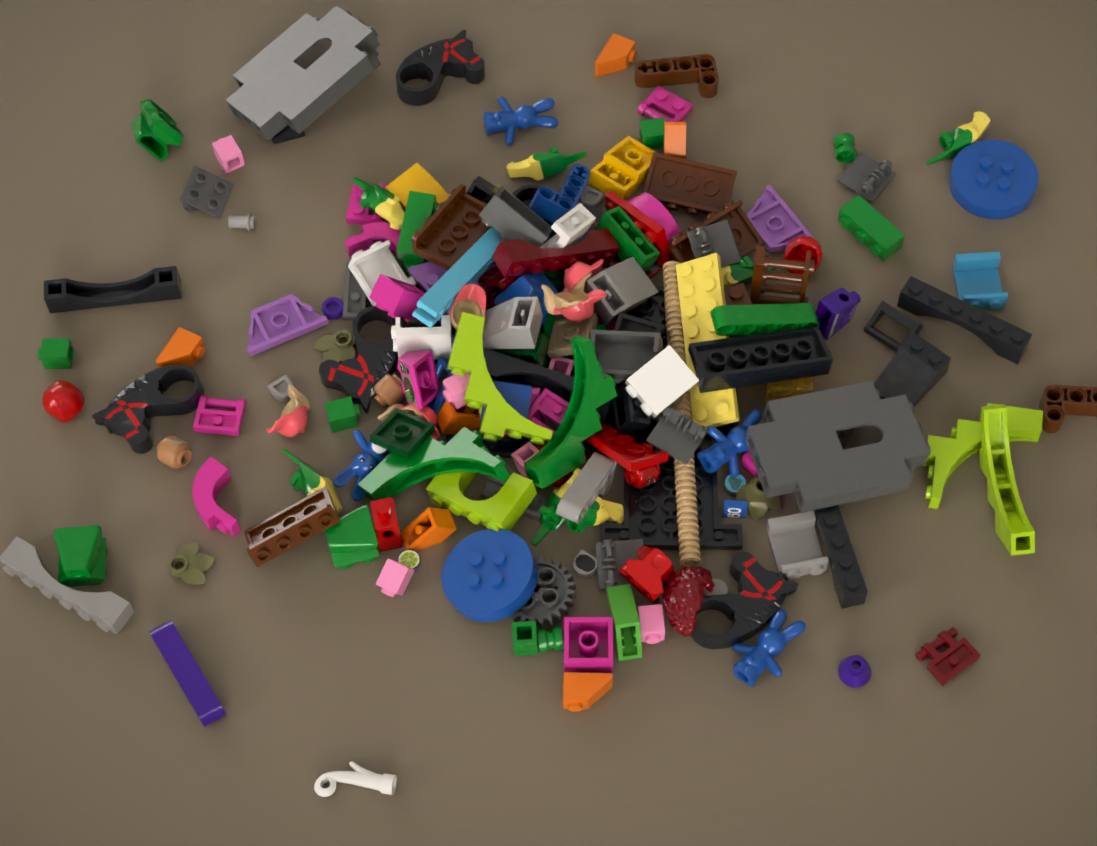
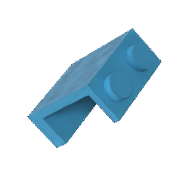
[952,251,1008,310]

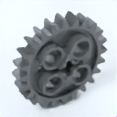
[507,556,576,629]

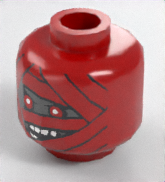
[624,464,660,488]

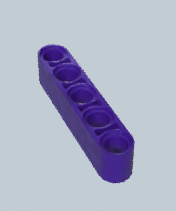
[149,620,226,727]

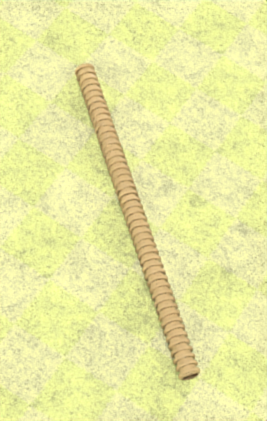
[662,261,701,567]

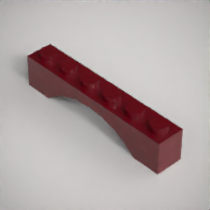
[492,228,620,277]

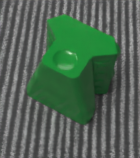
[131,99,184,161]
[325,505,381,569]
[54,525,107,587]

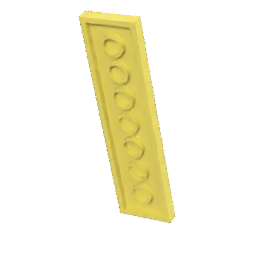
[676,253,740,429]

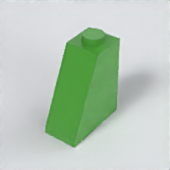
[607,584,642,661]

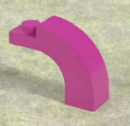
[627,192,682,254]
[345,222,404,269]
[192,457,241,537]

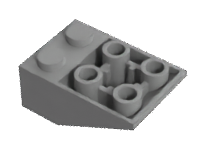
[584,257,658,325]
[482,297,543,349]

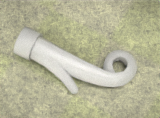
[314,761,397,797]

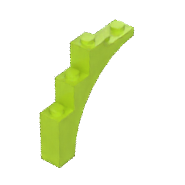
[447,312,553,445]
[923,403,1043,509]
[979,404,1035,556]

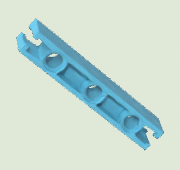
[412,226,505,328]

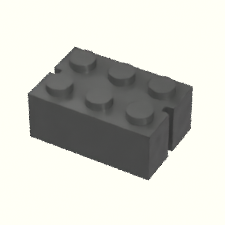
[479,186,552,247]
[591,330,663,384]

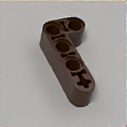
[635,54,718,98]
[1039,385,1097,434]

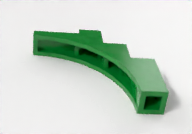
[524,335,617,489]
[358,427,510,501]

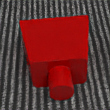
[370,497,403,552]

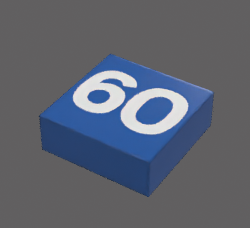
[723,499,747,519]

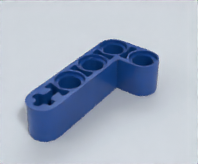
[529,164,590,223]

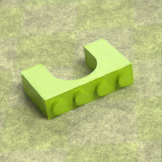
[426,472,537,532]

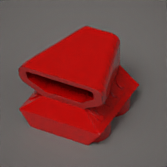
[619,546,675,603]

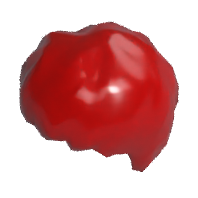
[783,236,823,276]
[42,381,85,423]

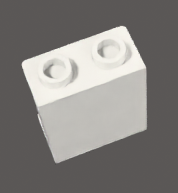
[541,203,596,248]
[348,240,417,306]
[391,315,453,359]
[625,345,699,418]

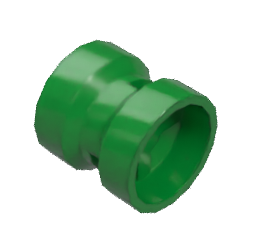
[833,133,857,163]
[537,626,564,653]

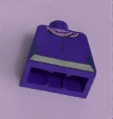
[816,288,861,341]

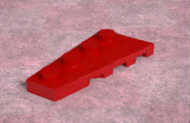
[604,191,671,264]
[585,423,669,472]

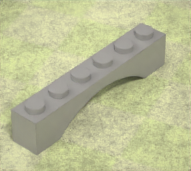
[0,536,134,634]

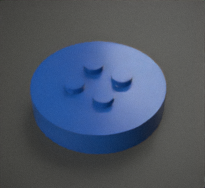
[949,139,1038,219]
[441,529,538,622]

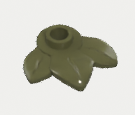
[313,330,356,363]
[736,476,781,520]
[167,542,215,585]

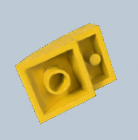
[588,136,657,201]
[385,163,449,213]

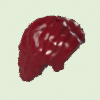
[662,566,715,637]

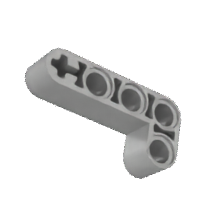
[556,452,617,524]

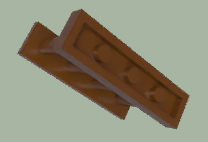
[750,245,815,305]

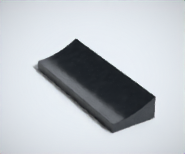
[688,326,833,393]

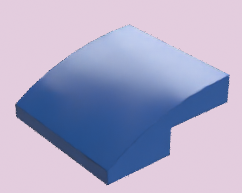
[479,380,532,428]

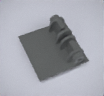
[837,153,896,202]
[180,165,233,218]
[686,220,741,268]
[646,407,708,465]
[595,539,643,590]

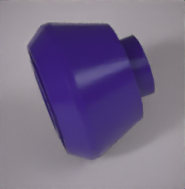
[838,655,871,687]

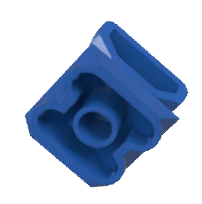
[494,272,559,326]

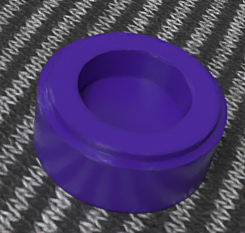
[322,297,343,320]

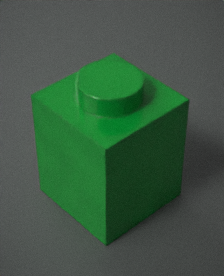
[639,117,666,149]
[38,338,74,369]
[324,396,361,433]
[512,621,538,656]

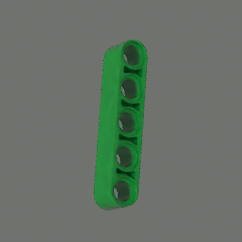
[710,303,819,336]

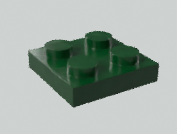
[370,408,435,459]

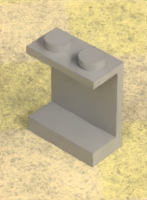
[766,510,829,580]

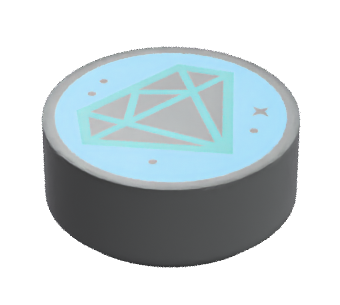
[723,473,747,497]

